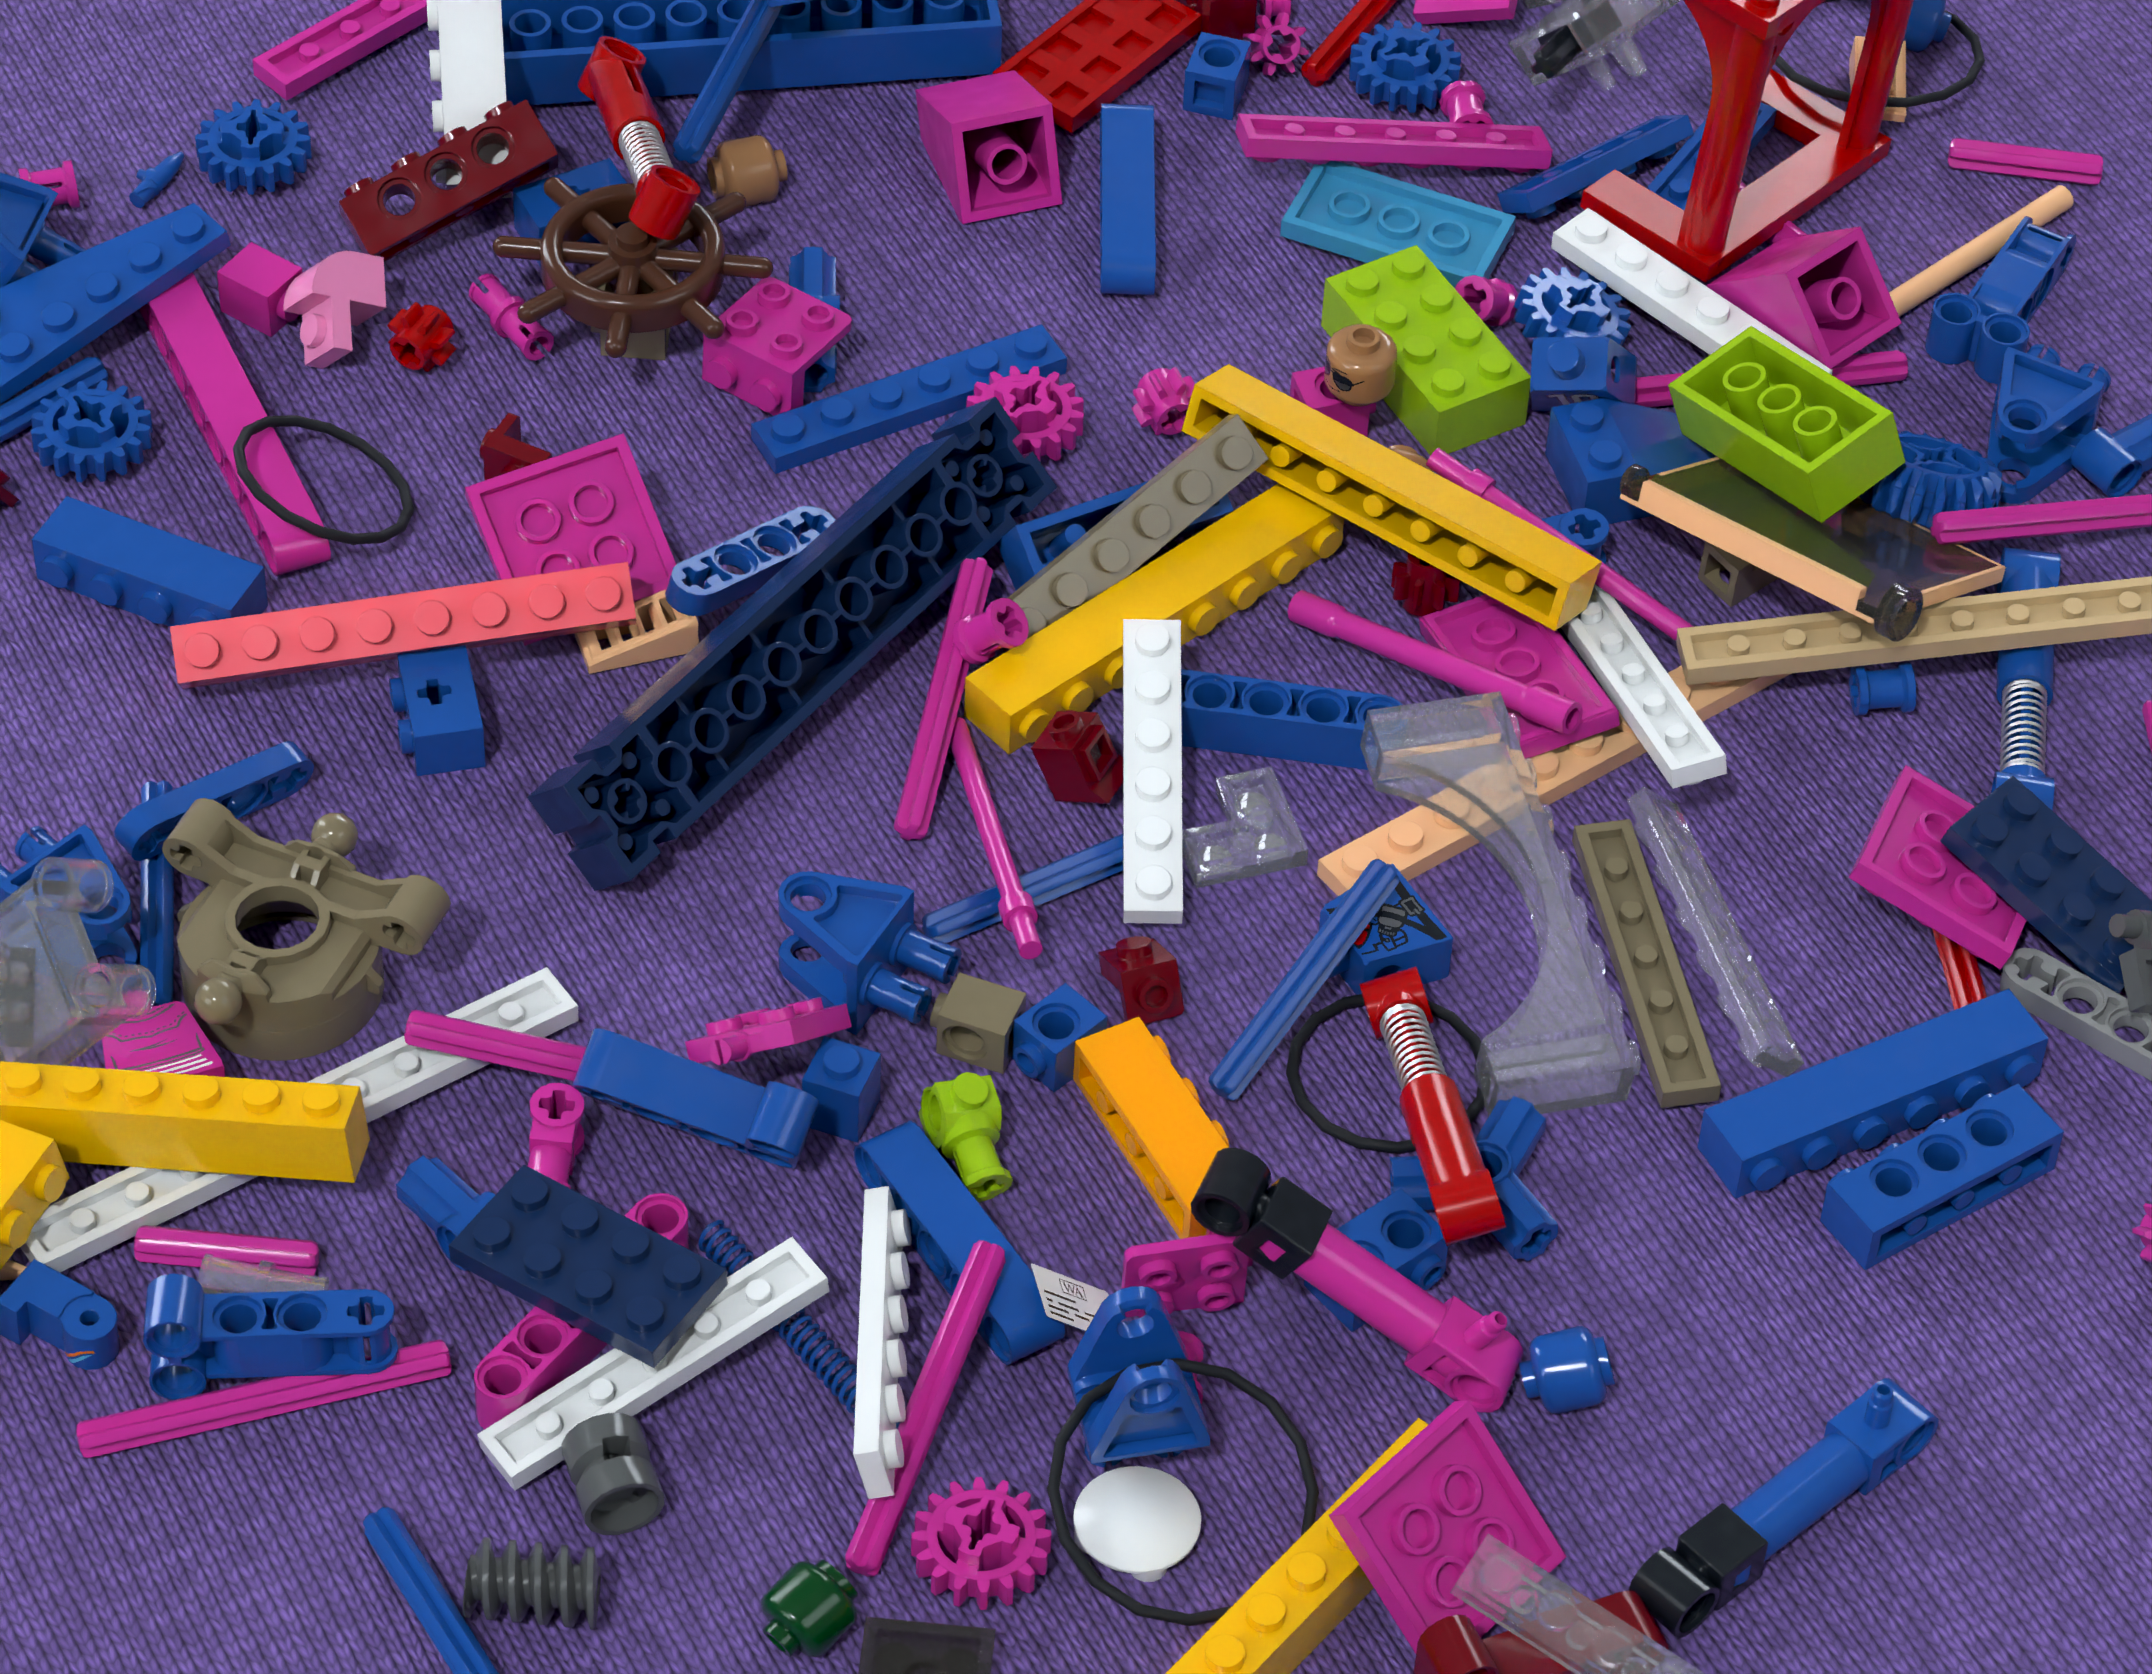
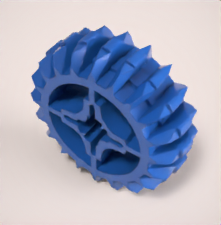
[1859,430,2002,529]

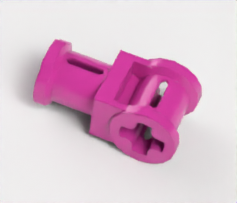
[528,1083,585,1189]

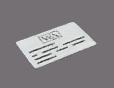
[1030,1263,1109,1331]

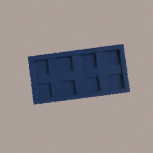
[1940,776,2152,994]
[449,1165,728,1368]

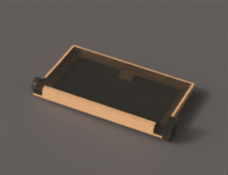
[1620,457,2006,642]

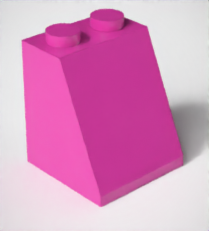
[915,70,1063,224]
[1706,226,1902,369]

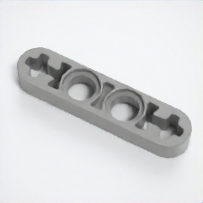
[2000,948,2152,1081]

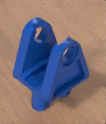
[0,172,86,287]
[1986,344,2111,504]
[0,824,139,995]
[778,871,962,1035]
[1067,1286,1210,1467]

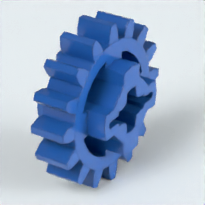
[1349,20,1461,113]
[195,99,312,195]
[1513,267,1631,346]
[31,380,153,483]

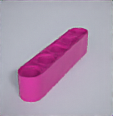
[474,1193,689,1430]

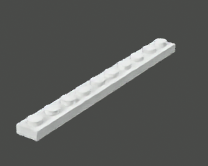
[20,967,579,1272]

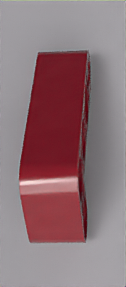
[1413,1590,1669,1674]

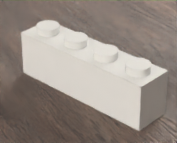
[427,0,511,198]

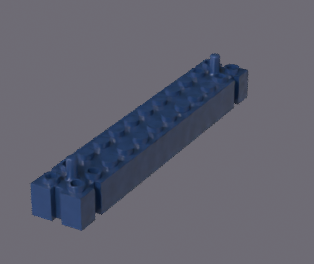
[527,397,1057,891]

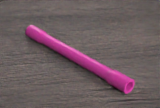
[1288,590,1583,735]

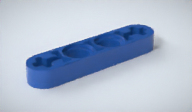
[665,506,836,616]
[114,741,314,861]

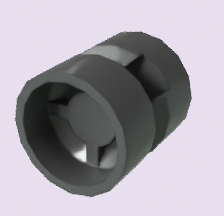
[561,1413,665,1535]

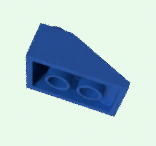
[1545,398,1737,524]

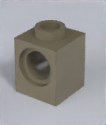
[930,972,1026,1074]

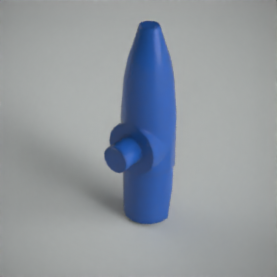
[129,152,184,208]

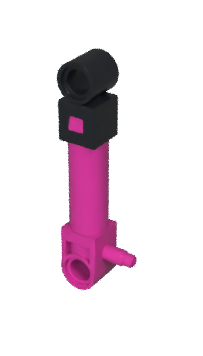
[1191,1148,1524,1412]

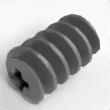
[463,1537,601,1630]

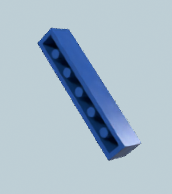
[1697,989,2049,1199]

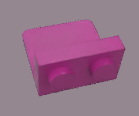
[702,277,852,416]
[1121,1229,1253,1318]

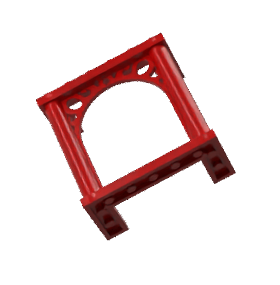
[1580,0,1914,283]

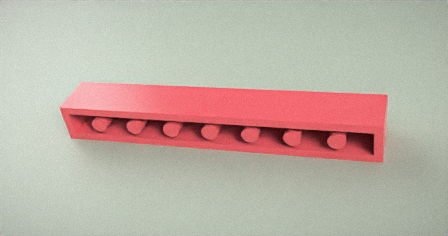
[170,562,636,689]

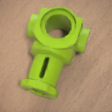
[918,1072,1013,1202]

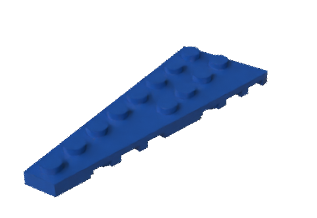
[0,203,231,404]

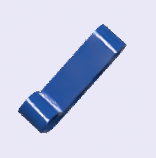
[572,1028,819,1169]

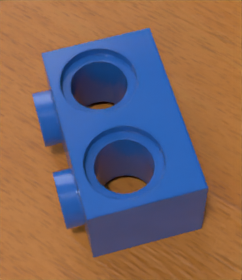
[1304,1188,1448,1332]

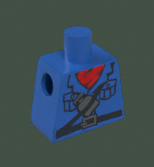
[1319,864,1453,995]

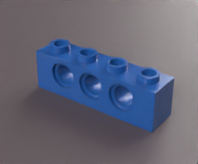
[1820,1083,2064,1270]

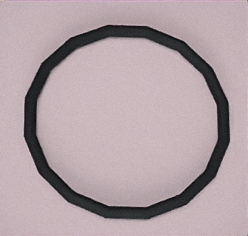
[233,415,414,545]
[1286,994,1492,1154]

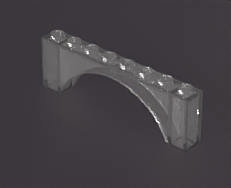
[1360,691,1641,1117]

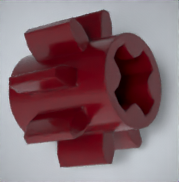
[1391,553,1461,617]

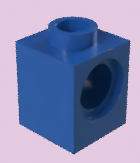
[1183,32,1251,121]
[1012,983,1108,1093]

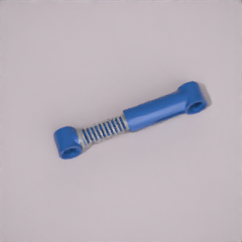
[1991,547,2061,810]

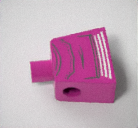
[100,991,225,1077]

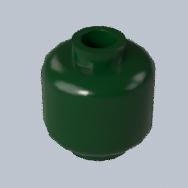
[761,1559,858,1657]

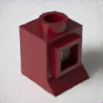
[1031,710,1123,803]

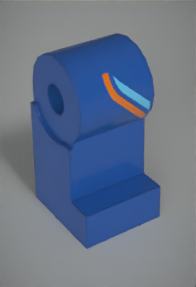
[0,1259,120,1370]

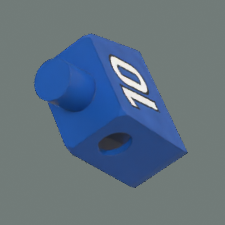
[1530,337,1638,411]

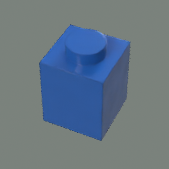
[802,1036,881,1143]

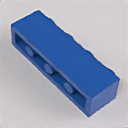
[997,481,1234,591]
[32,496,268,626]

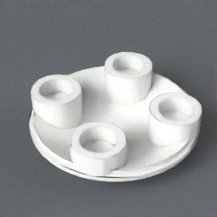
[1073,1466,1201,1582]

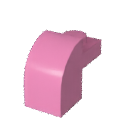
[283,251,386,369]

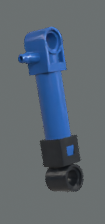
[1629,1378,1939,1638]

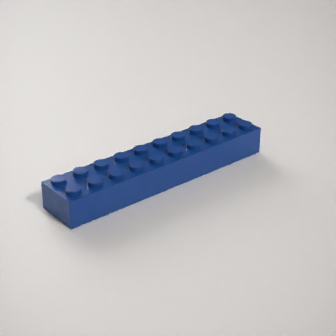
[501,0,1002,105]

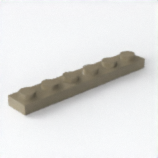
[1002,414,1269,652]
[1572,819,1721,1108]

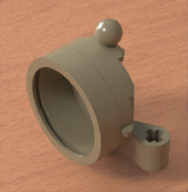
[162,798,451,1061]

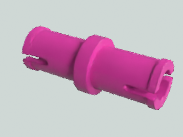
[469,274,554,361]

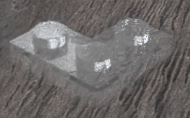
[1182,766,1308,888]

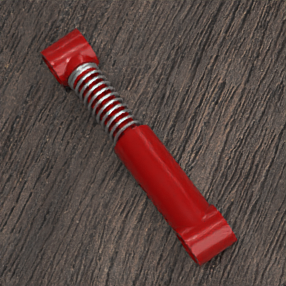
[578,36,700,240]
[1359,966,1506,1246]

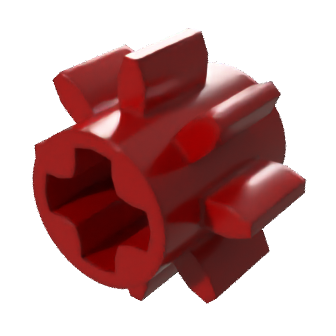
[387,302,456,372]

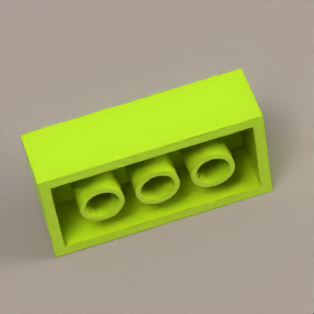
[1321,245,1531,455]
[1668,326,1905,523]

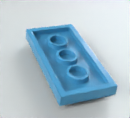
[1280,161,1516,288]

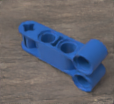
[1925,216,2076,384]
[143,1274,398,1400]

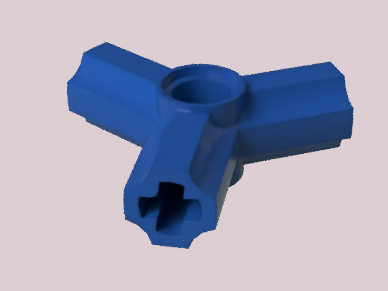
[1390,1096,1558,1262]

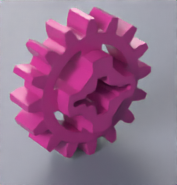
[966,366,1084,461]
[911,1477,1051,1610]

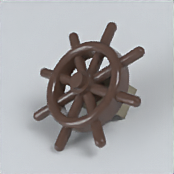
[493,177,773,361]

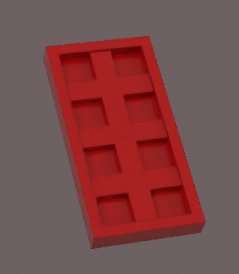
[992,0,1202,133]

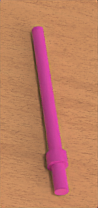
[1426,448,1694,641]
[950,717,1043,959]

